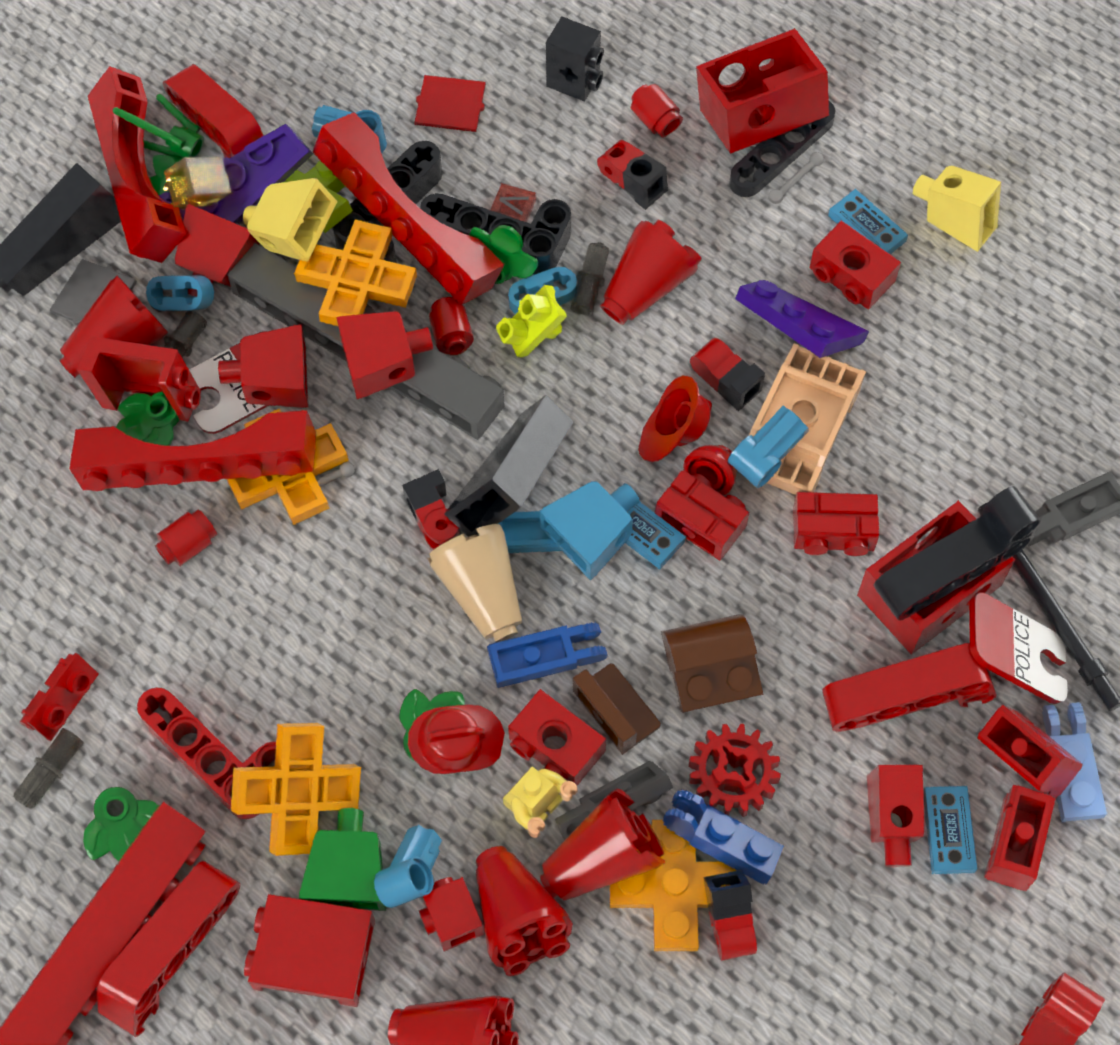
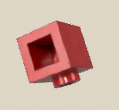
[418,877,484,952]

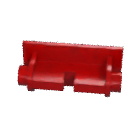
[19,653,99,742]

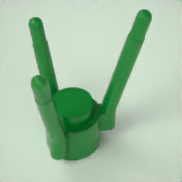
[113,94,204,162]

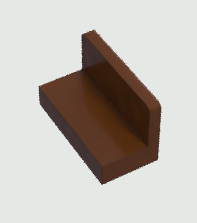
[573,663,661,755]

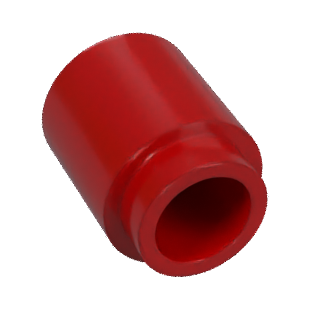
[630,84,683,138]
[429,297,474,355]
[155,509,217,567]

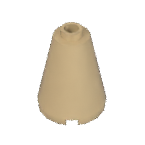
[427,524,522,643]

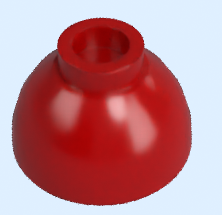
[683,445,737,496]

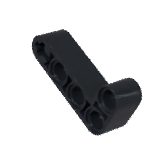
[332,141,442,263]
[420,193,571,275]
[873,486,1041,621]

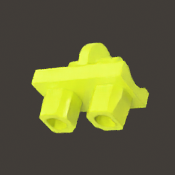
[496,285,567,357]

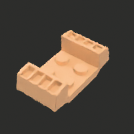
[737,343,866,495]

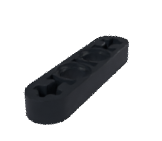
[729,101,836,197]

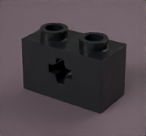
[546,16,604,102]

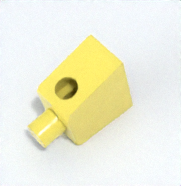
[913,166,1001,252]
[243,178,337,261]

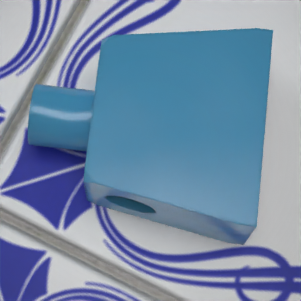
[540,481,640,580]

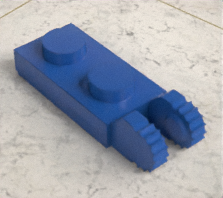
[487,622,608,688]
[663,789,784,885]

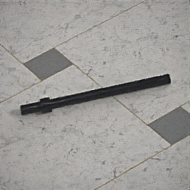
[978,502,1120,711]

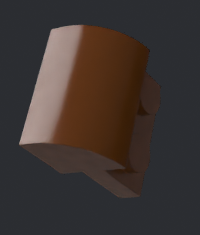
[661,614,764,713]

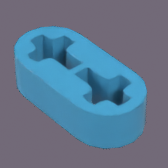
[508,267,577,314]
[146,275,214,311]

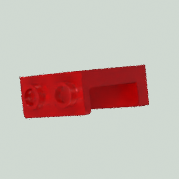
[77,336,201,422]
[244,894,375,1007]

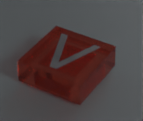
[490,183,536,222]

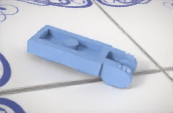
[1042,702,1107,822]

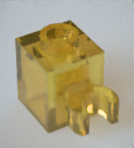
[163,157,232,210]

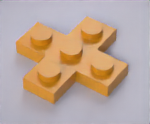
[294,220,417,326]
[226,408,349,525]
[231,723,361,856]
[609,820,737,951]

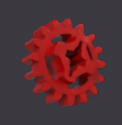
[688,724,781,817]

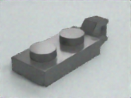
[1028,472,1120,546]
[555,761,673,840]

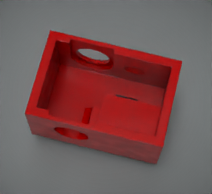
[696,28,829,154]
[857,500,1015,655]

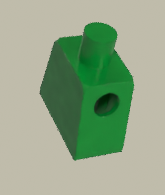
[299,808,386,911]

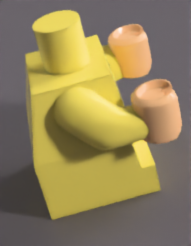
[503,766,578,838]

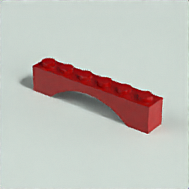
[87,66,186,263]
[312,112,504,306]
[69,410,316,491]

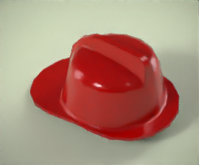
[638,375,712,462]
[408,704,505,774]

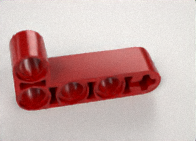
[163,64,264,158]
[822,643,997,732]
[137,687,276,820]
[97,860,241,1037]
[1015,972,1105,1045]

